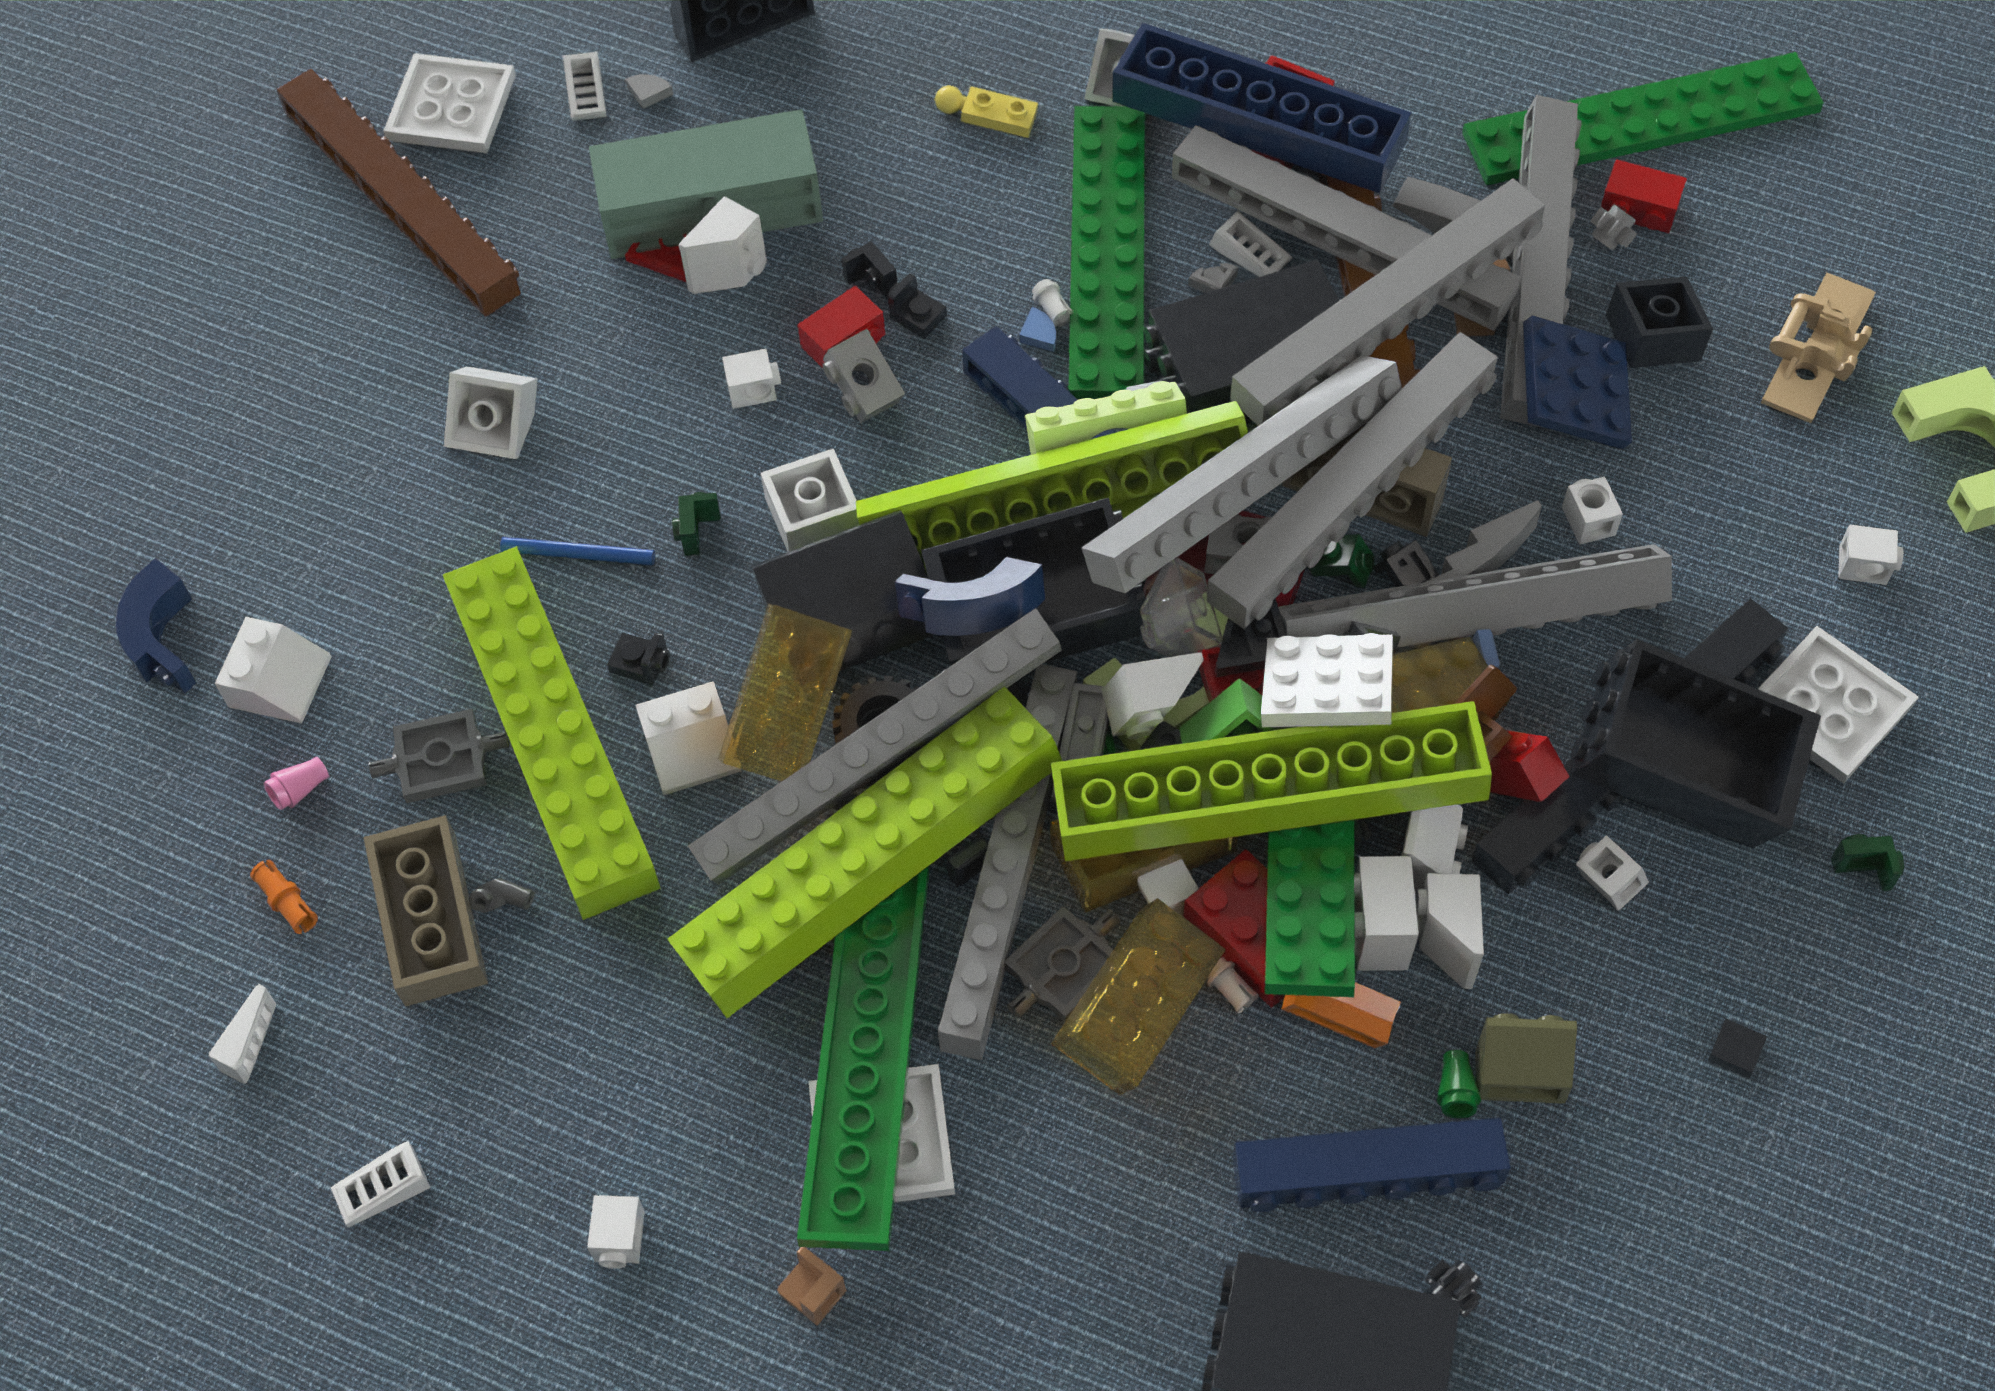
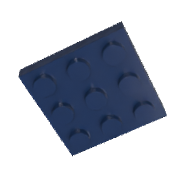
[1523,315,1632,449]

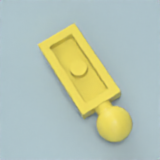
[935,85,1038,138]

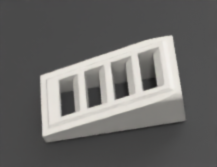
[563,52,607,121]
[1209,211,1292,277]
[209,984,276,1084]
[331,1141,431,1228]

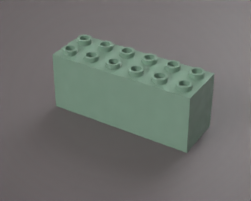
[589,109,823,259]

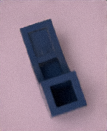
[895,557,1045,636]
[116,558,196,694]

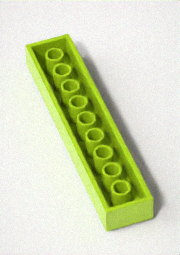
[856,401,1248,573]
[442,546,661,920]
[667,686,1063,1018]
[1051,701,1492,861]

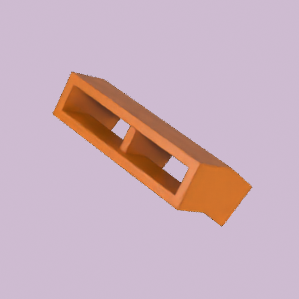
[1282,982,1401,1048]

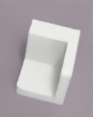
[1137,858,1199,929]

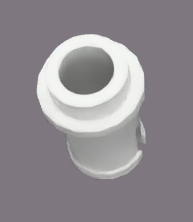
[1032,279,1074,327]
[1204,957,1258,1013]

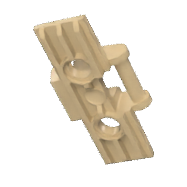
[1761,273,1876,423]

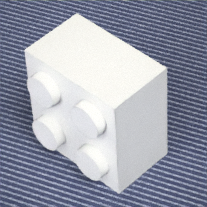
[761,448,859,552]
[1354,856,1419,971]

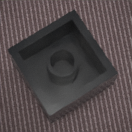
[1605,276,1713,368]

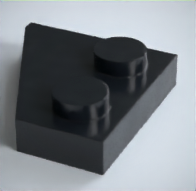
[1215,599,1288,677]

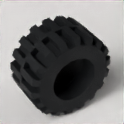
[832,676,936,787]

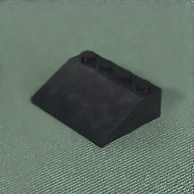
[670,0,815,63]
[751,510,936,687]

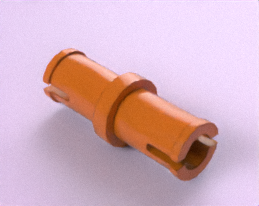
[250,860,318,934]

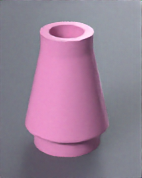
[264,757,329,810]

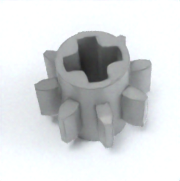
[1590,204,1637,250]

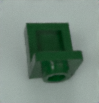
[672,492,721,556]
[1307,534,1375,588]
[1831,834,1904,891]

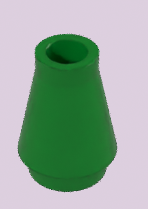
[1437,1050,1481,1119]

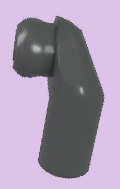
[469,878,535,913]

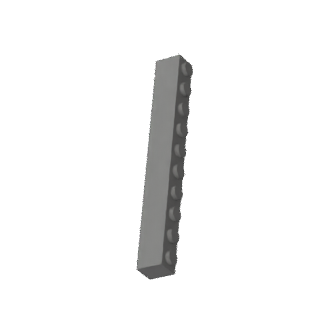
[1500,95,1581,428]
[1172,125,1521,331]
[1230,178,1545,426]
[1207,332,1498,629]
[1082,355,1402,593]
[1278,544,1672,648]
[688,608,1061,884]
[938,664,1077,1060]

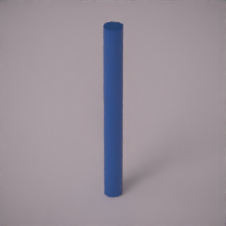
[500,537,655,565]

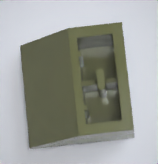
[1475,1013,1577,1104]

